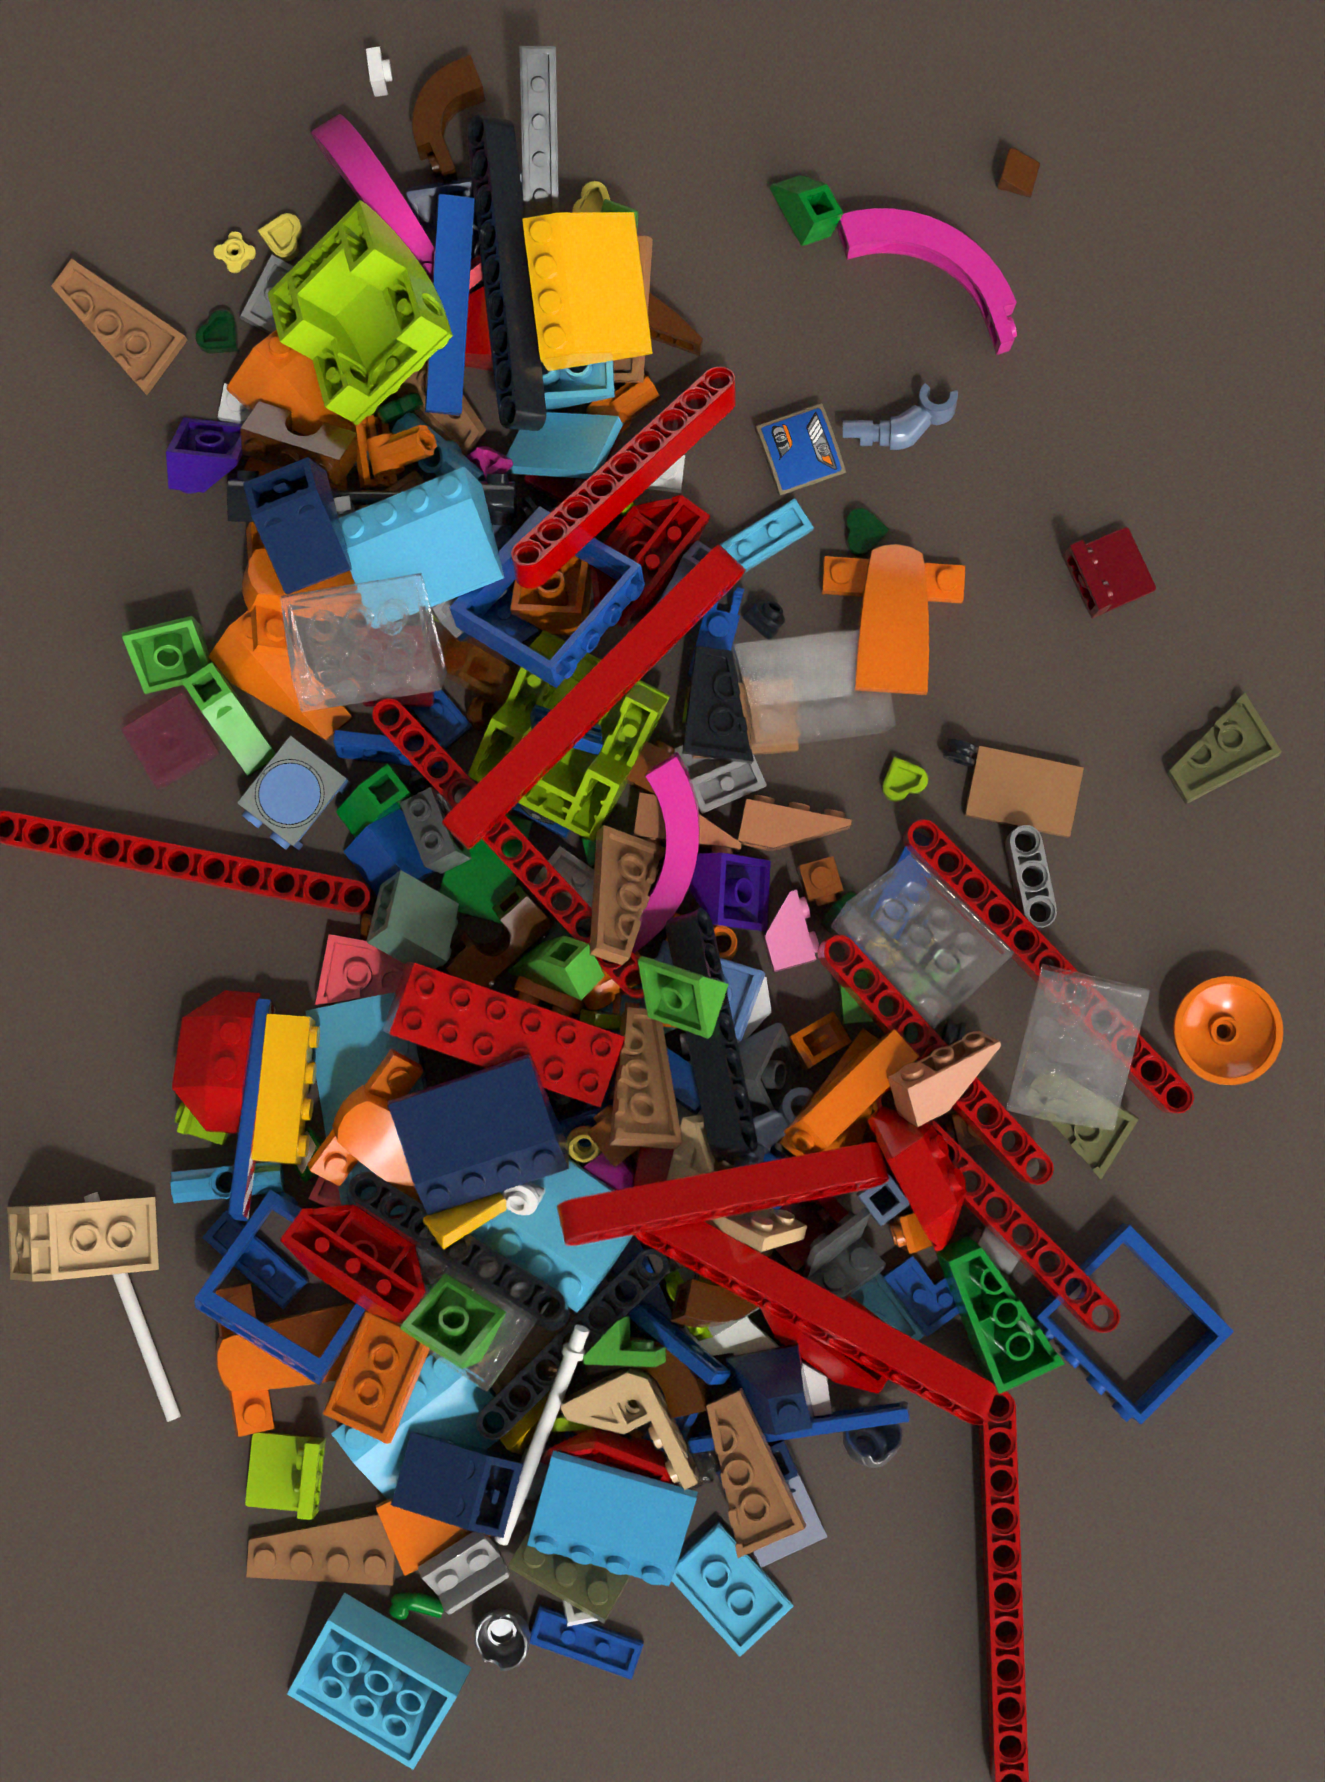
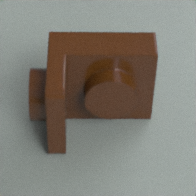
[944,1106,991,1150]

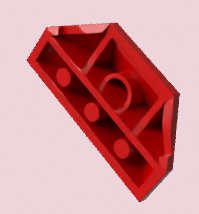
[590,495,711,629]
[172,990,262,1134]
[867,1106,967,1252]
[280,1204,426,1324]
[761,1274,888,1394]
[540,1427,680,1487]

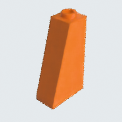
[783,1029,919,1155]

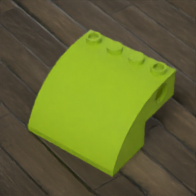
[267,200,453,425]
[468,630,670,841]

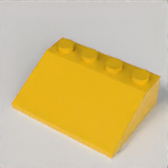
[522,212,653,371]

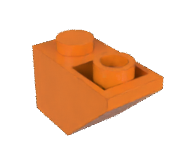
[889,1209,933,1254]

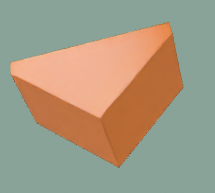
[789,1011,852,1070]

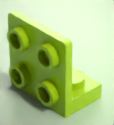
[245,1432,326,1520]

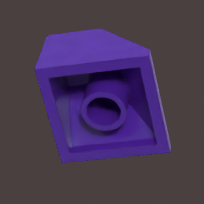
[166,417,243,494]
[689,852,771,932]

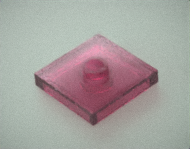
[121,693,220,791]

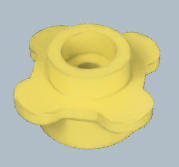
[214,232,256,273]

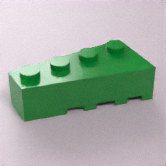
[935,1236,1065,1394]

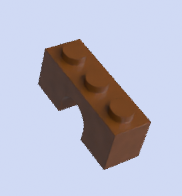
[240,401,357,486]
[444,884,554,988]

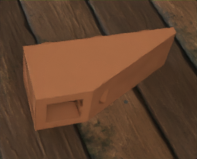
[634,793,742,854]
[738,795,852,852]
[888,1030,1001,1127]

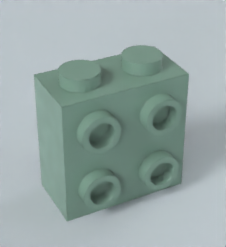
[367,870,459,969]

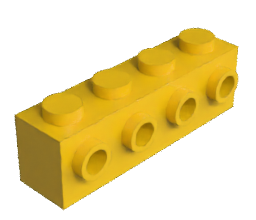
[251,1014,320,1165]

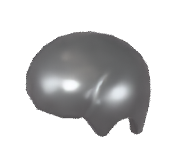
[843,1423,903,1468]
[475,1608,531,1671]

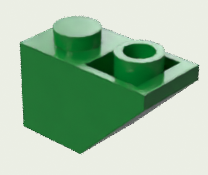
[770,175,844,247]
[335,764,413,838]

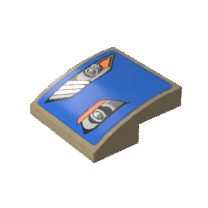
[755,403,846,495]

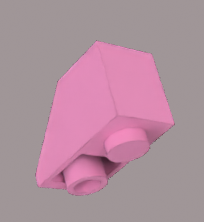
[763,890,819,973]

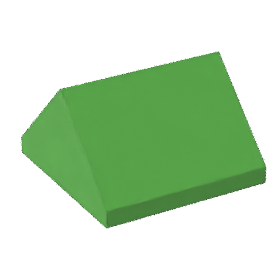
[122,616,211,694]
[638,956,729,1038]
[401,1273,506,1369]

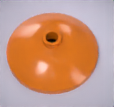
[1173,976,1283,1085]

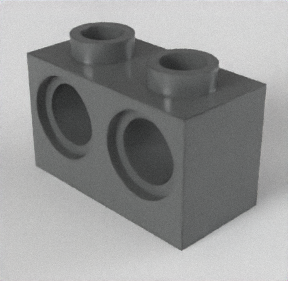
[400,787,472,874]

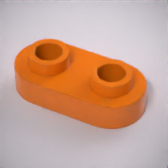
[513,976,584,1018]

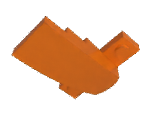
[242,522,367,657]
[822,544,965,695]
[308,1048,424,1205]
[215,1284,360,1437]

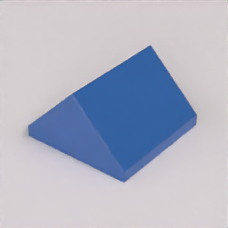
[343,809,435,897]

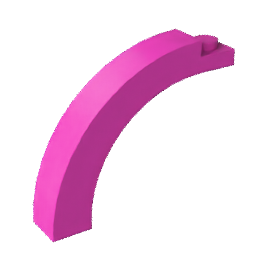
[310,114,435,283]
[836,208,1017,355]
[604,752,700,960]

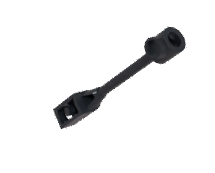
[227,471,517,525]

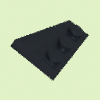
[682,646,754,764]

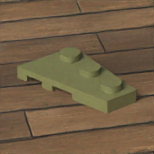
[1025,1061,1139,1180]
[508,1532,631,1623]

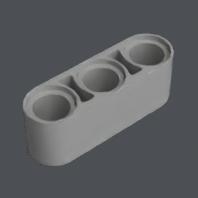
[1005,825,1057,930]

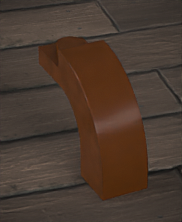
[412,55,485,182]
[670,1243,773,1328]
[584,1332,713,1419]

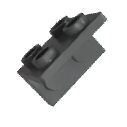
[802,1208,886,1300]

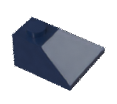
[726,1344,814,1435]

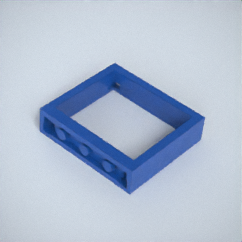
[449,506,645,688]
[195,1189,365,1385]
[1031,1223,1234,1425]

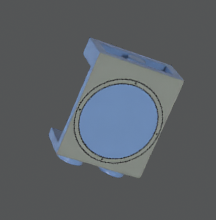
[237,735,352,850]

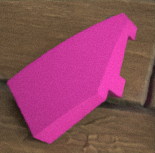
[466,446,513,481]

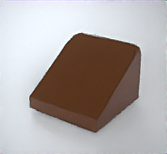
[997,147,1040,198]

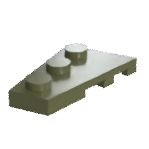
[1167,692,1282,805]

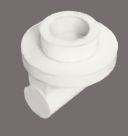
[502,1182,545,1215]

